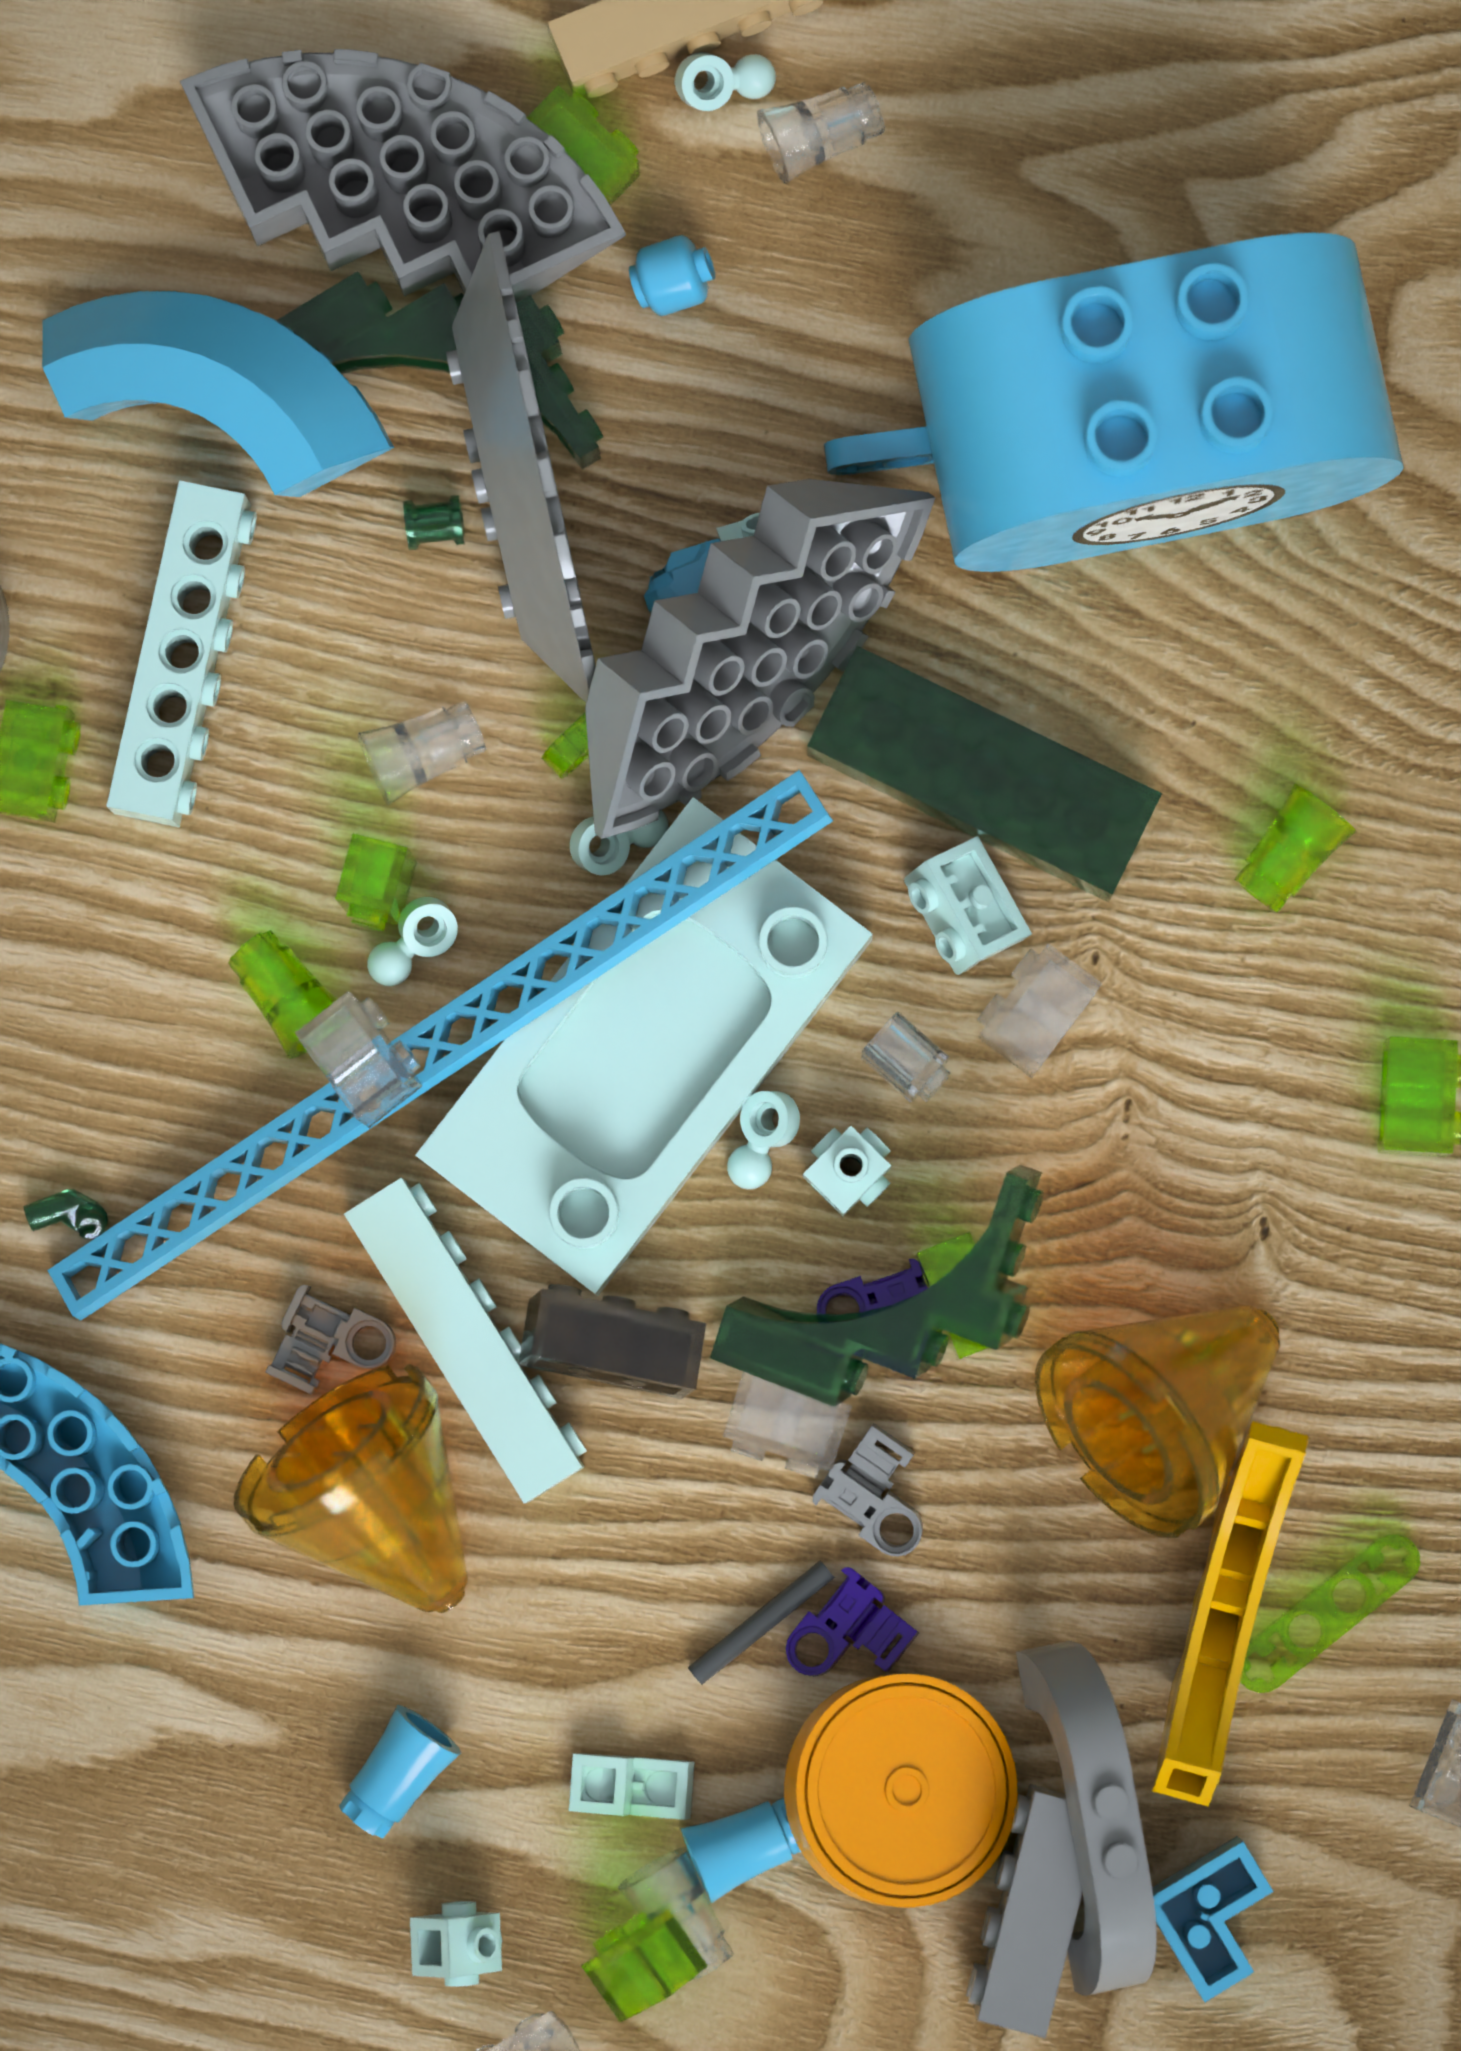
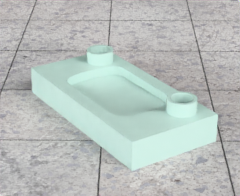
[416,797,873,1296]

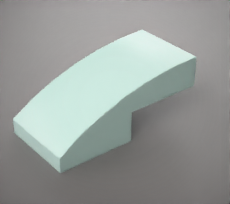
[569,1753,695,1820]

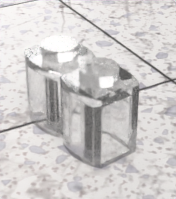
[295,991,423,1128]
[860,1011,951,1103]

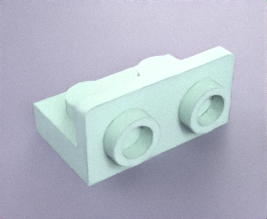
[904,836,1032,975]

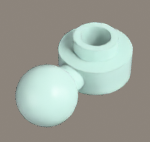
[675,52,776,111]
[570,810,668,876]
[367,897,458,986]
[727,1091,800,1190]

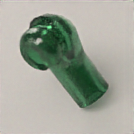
[24,1189,108,1240]

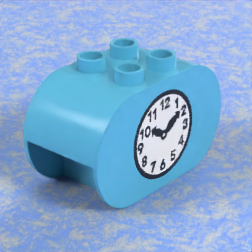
[909,233,1404,572]

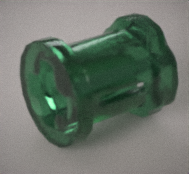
[403,495,465,551]

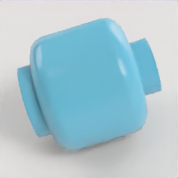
[629,235,716,316]

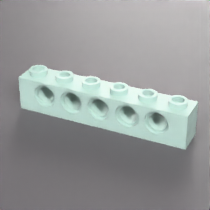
[106,480,257,828]

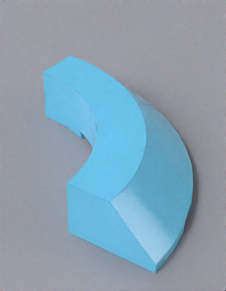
[42,291,394,497]
[0,1344,195,1606]

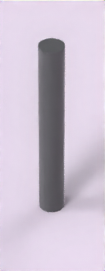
[688,1560,835,1685]

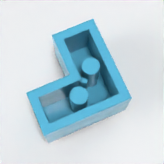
[1152,1836,1274,2002]

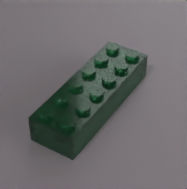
[807,646,1162,902]

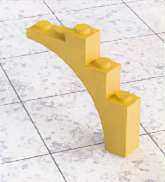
[1152,1421,1309,1806]

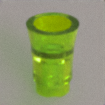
[1234,783,1356,913]
[228,930,350,1059]

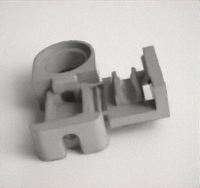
[265,1285,396,1395]
[813,1423,923,1556]

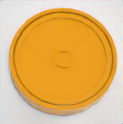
[784,1674,1018,1908]

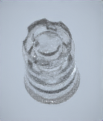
[757,82,885,184]
[357,701,487,805]
[618,1847,733,1982]

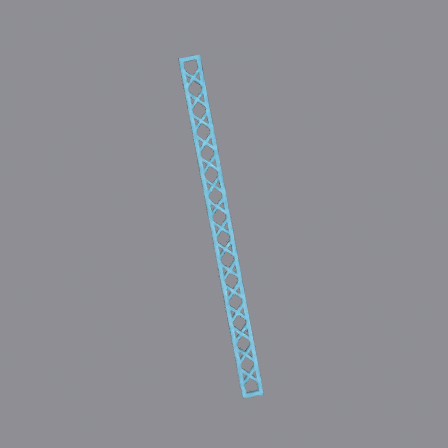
[47,770,833,1320]

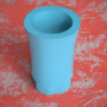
[339,1705,461,1838]
[680,1798,801,1904]

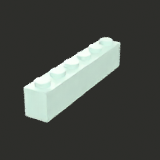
[344,1178,587,1504]

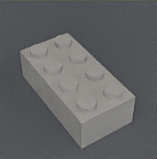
[966,1784,1082,2038]

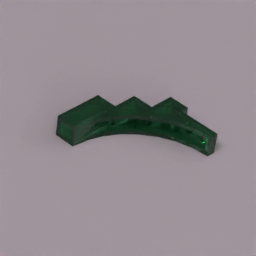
[277,271,604,470]

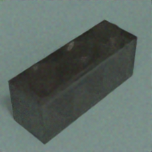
[518,1284,706,1399]

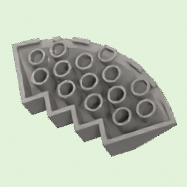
[180,49,626,304]
[446,231,596,702]
[585,479,935,839]

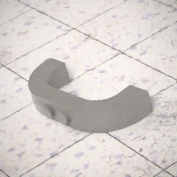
[1016,1641,1157,1996]

